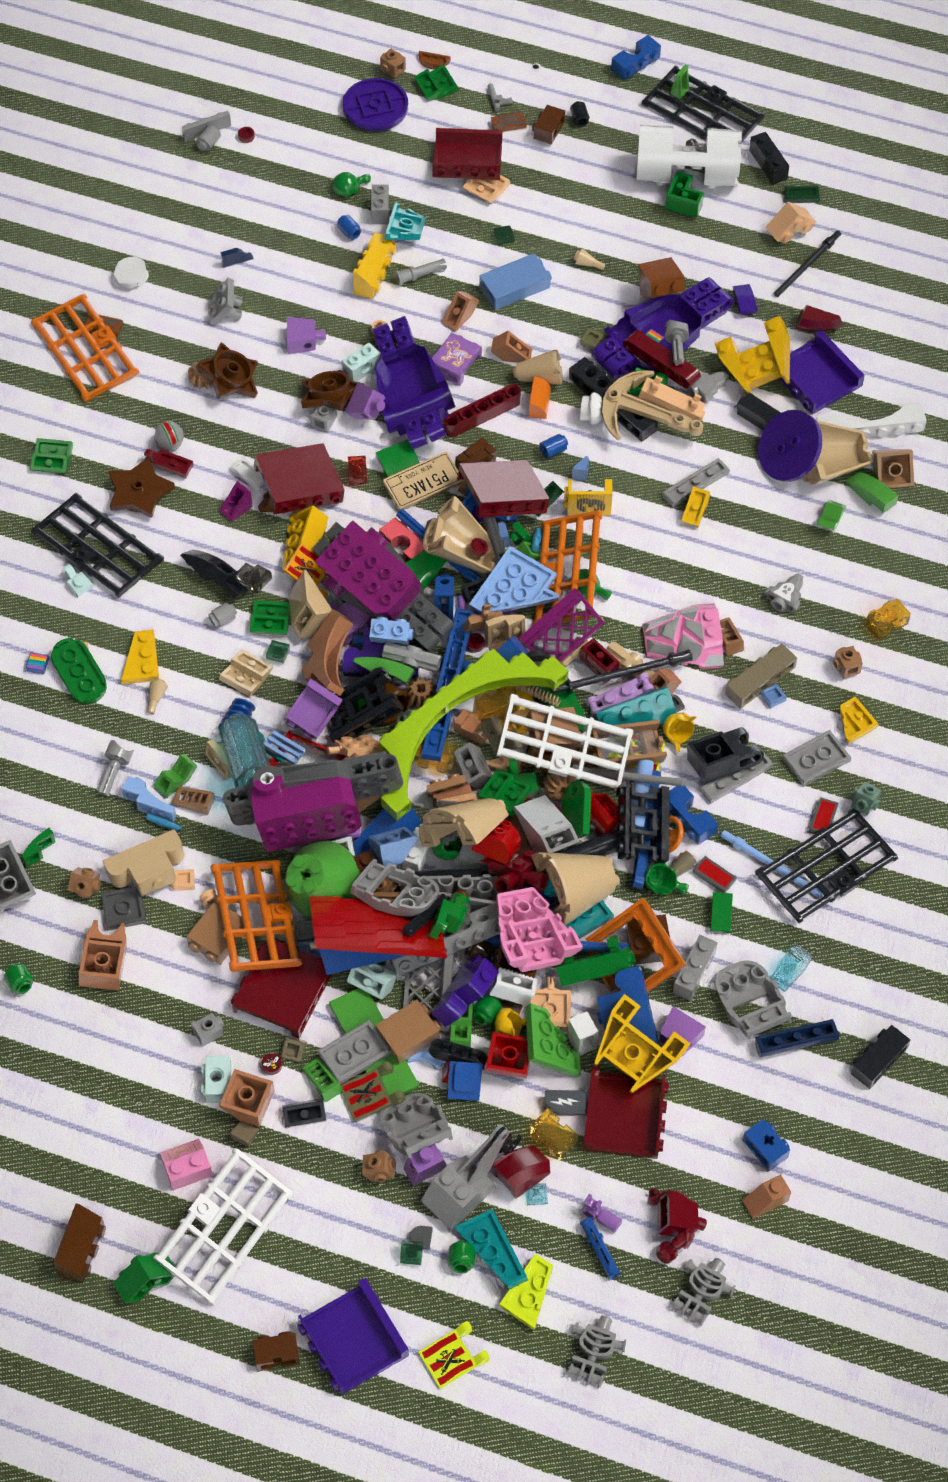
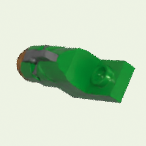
[429,890,470,939]

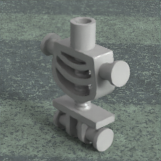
[671,1258,736,1326]
[567,1316,626,1388]

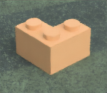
[766,202,817,244]

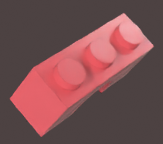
[379,517,425,563]

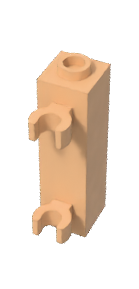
[637,376,705,421]

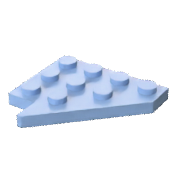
[469,546,560,614]

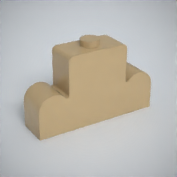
[102,829,185,896]

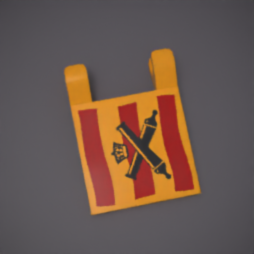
[284,543,328,598]

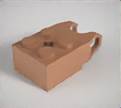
[79,920,127,991]

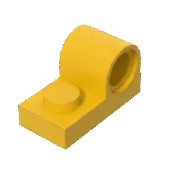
[681,486,711,527]

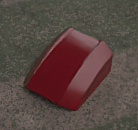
[795,305,843,332]
[490,1145,551,1199]

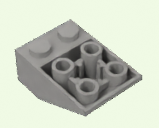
[513,795,579,853]

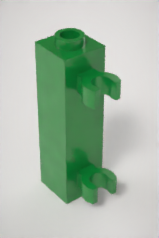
[556,935,636,986]

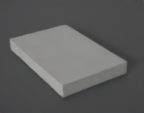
[782,730,852,787]
[317,1020,392,1085]

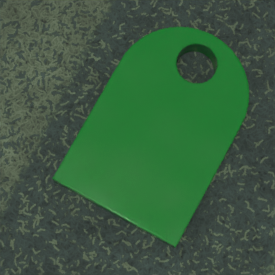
[561,781,591,839]

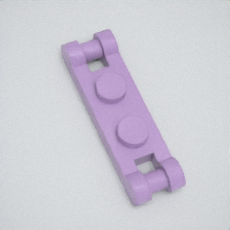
[585,673,655,718]

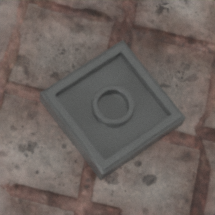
[101,887,147,931]

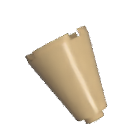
[513,350,563,385]

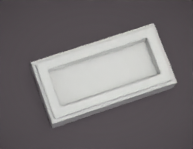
[230,456,264,490]

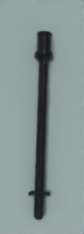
[550,649,693,694]

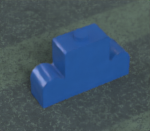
[597,966,660,1046]

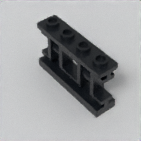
[329,667,403,742]
[615,780,669,864]

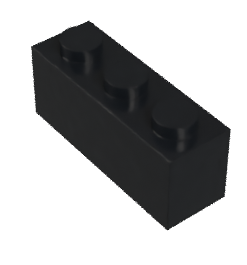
[749,131,790,185]
[851,1025,911,1089]

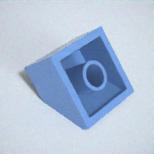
[368,827,418,866]

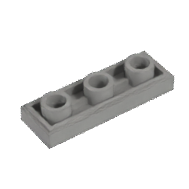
[182,111,231,142]

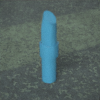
[531,528,542,552]
[146,813,182,832]

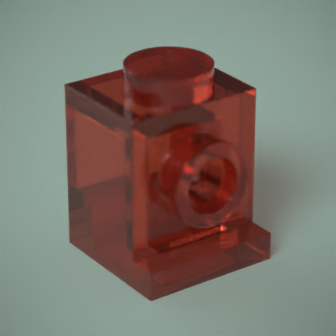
[348,455,367,485]

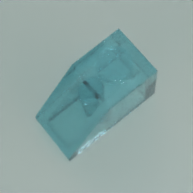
[770,945,814,992]

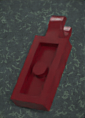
[144,449,194,478]

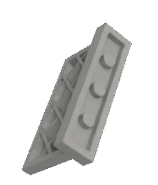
[403,953,457,1034]

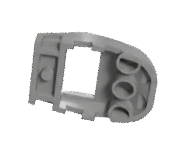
[351,859,439,916]
[715,960,791,1039]
[379,1093,453,1159]

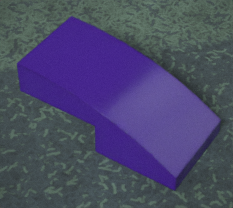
[733,284,758,315]

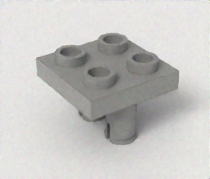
[208,278,242,326]

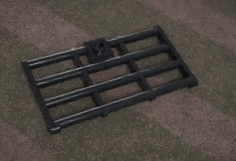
[641,65,765,144]
[31,493,164,598]
[755,808,898,924]

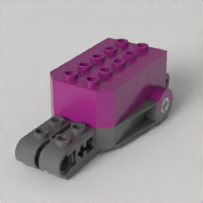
[311,520,455,652]
[222,751,403,853]

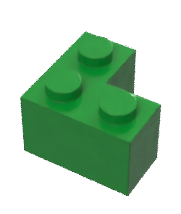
[665,171,704,218]
[113,1252,175,1304]

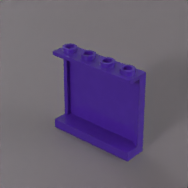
[779,330,865,415]
[297,1278,409,1395]

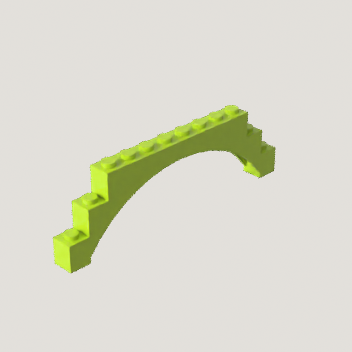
[379,648,569,821]

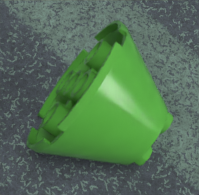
[285,841,360,918]

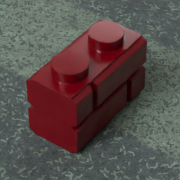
[580,638,620,683]

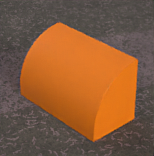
[529,376,551,419]

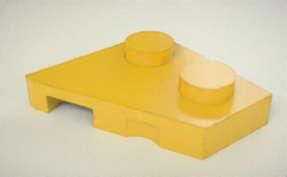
[839,697,878,745]

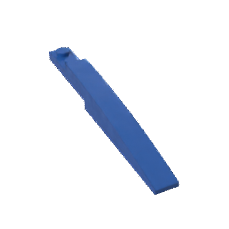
[421,609,474,762]

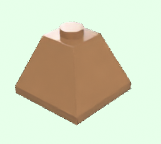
[872,449,914,488]

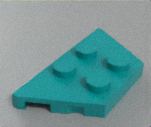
[384,202,426,240]

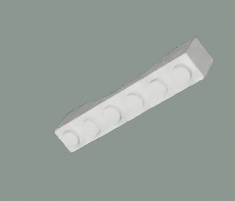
[816,403,926,438]

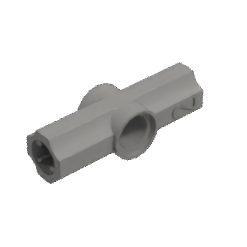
[382,642,442,672]

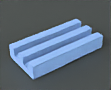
[263,730,306,765]

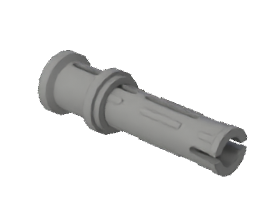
[394,258,447,286]

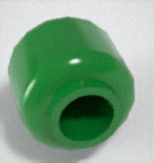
[3,964,34,994]
[473,995,502,1025]
[447,1240,475,1274]

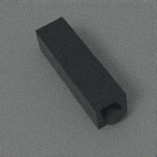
[737,392,781,431]

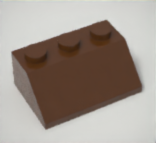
[53,1203,106,1283]

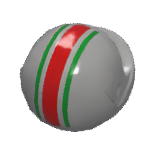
[154,421,184,452]

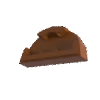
[419,51,451,69]

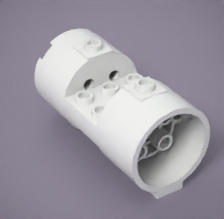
[636,124,742,189]

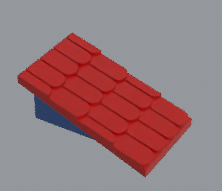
[309,896,447,975]

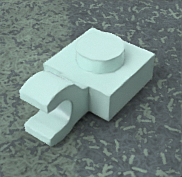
[63,564,93,597]

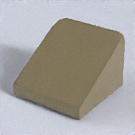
[281,1036,307,1063]
[230,1121,259,1148]

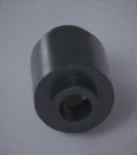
[570,101,590,127]

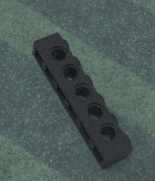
[569,357,658,442]

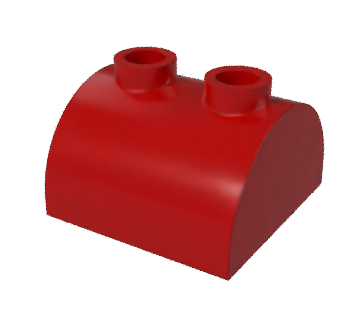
[590,793,618,836]
[471,820,521,865]
[486,1032,530,1079]

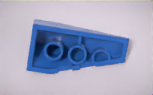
[353,806,422,857]

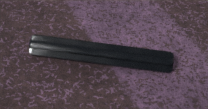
[402,894,450,937]

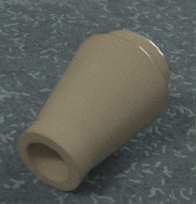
[671,851,696,877]

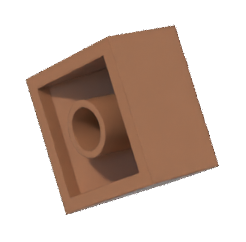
[219,1069,275,1128]

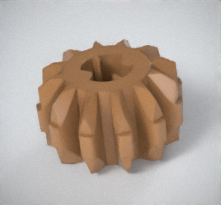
[188,360,213,389]
[405,676,437,709]
[543,774,576,801]

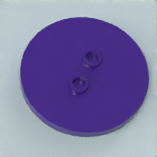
[342,78,409,131]
[758,410,823,482]

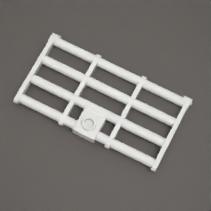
[496,694,633,791]
[153,1148,294,1306]

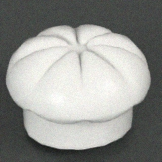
[580,392,603,425]

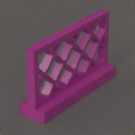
[519,588,606,663]

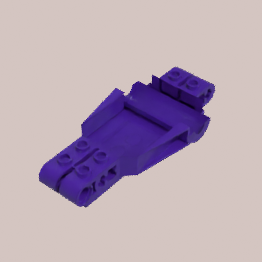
[591,277,734,379]
[373,316,456,450]

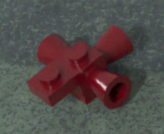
[488,850,549,893]

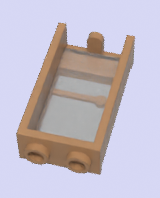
[588,720,667,769]

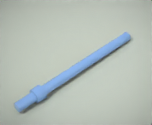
[721,830,823,898]

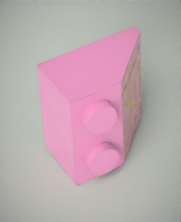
[160,1138,213,1191]

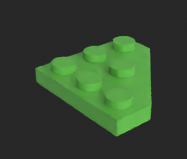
[525,1003,581,1077]

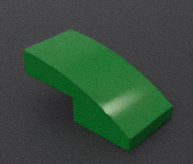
[22,828,56,868]
[710,892,733,932]

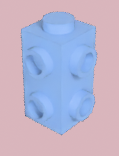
[369,617,413,646]

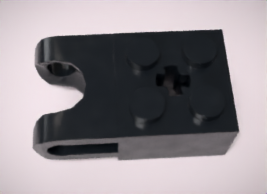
[687,727,764,784]

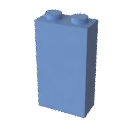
[479,253,552,310]

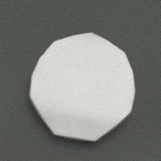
[114,256,149,288]

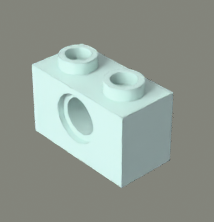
[342,343,380,382]
[347,963,397,1000]
[201,1056,232,1103]

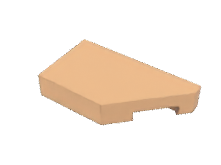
[168,869,195,891]

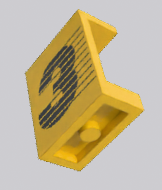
[564,479,613,516]

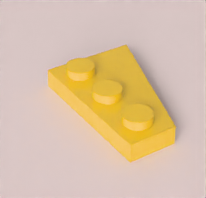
[121,629,159,685]

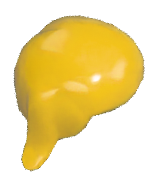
[663,712,697,753]
[494,1008,527,1036]

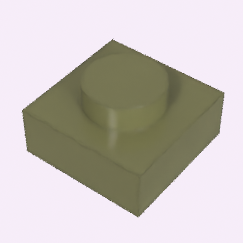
[580,328,604,350]

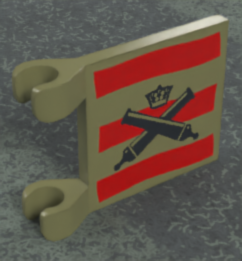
[340,1061,406,1123]

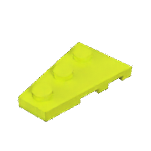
[499,1254,553,1330]

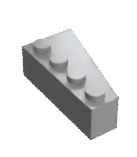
[426,874,499,913]

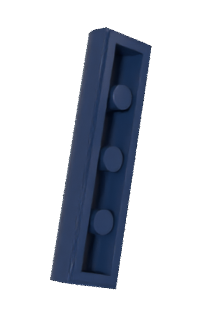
[755,1019,840,1058]

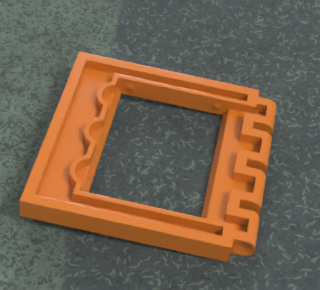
[585,898,687,993]

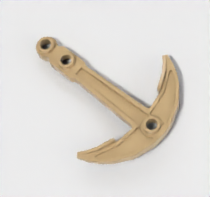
[602,371,703,440]

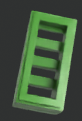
[670,64,689,99]
[302,1057,342,1102]

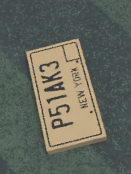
[383,451,464,510]

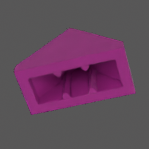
[219,481,253,521]

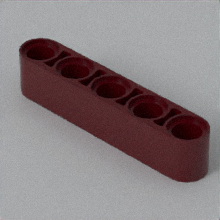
[623,330,701,389]
[444,384,521,437]

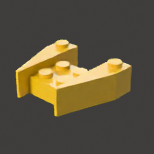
[714,316,790,394]
[594,994,690,1094]

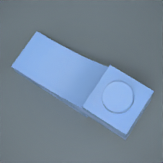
[121,776,176,822]

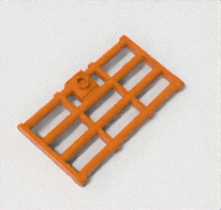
[30,294,140,402]
[532,510,603,626]
[210,860,302,972]

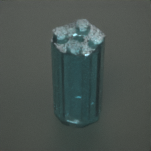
[218,713,270,788]

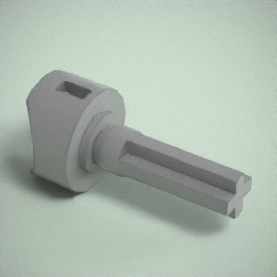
[664,320,689,366]
[98,740,134,796]

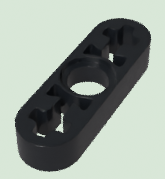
[429,1039,488,1069]

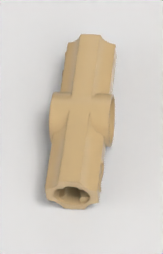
[606,642,655,679]

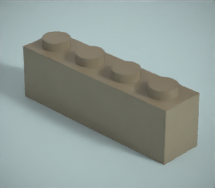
[725,643,797,709]

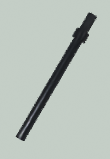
[774,230,841,297]

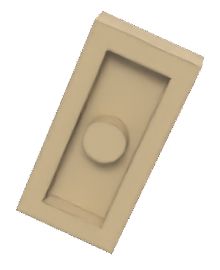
[204,739,241,780]

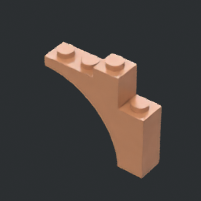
[301,609,353,696]

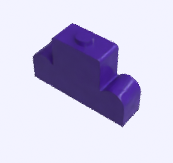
[342,628,420,679]
[431,954,499,1027]

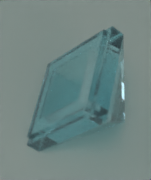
[526,1183,548,1206]

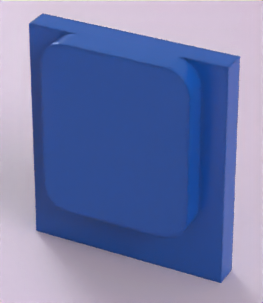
[447,1061,482,1101]

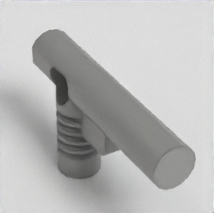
[487,83,513,112]

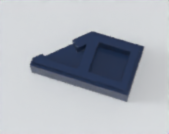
[220,248,254,268]

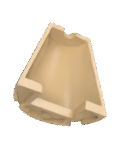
[802,420,873,485]
[423,496,497,576]
[419,798,509,847]
[531,852,620,926]

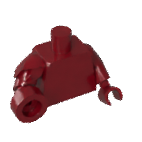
[647,1188,707,1264]

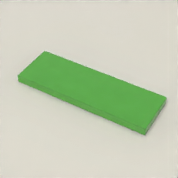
[329,988,419,1096]

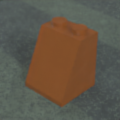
[638,257,685,298]

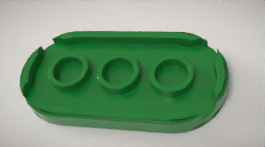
[51,638,107,704]

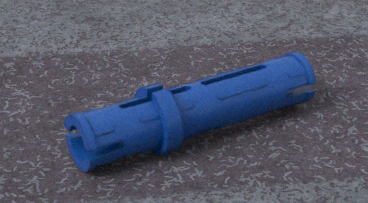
[580,1217,621,1280]

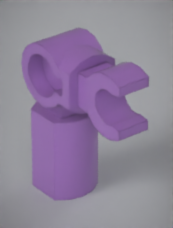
[582,1194,622,1233]

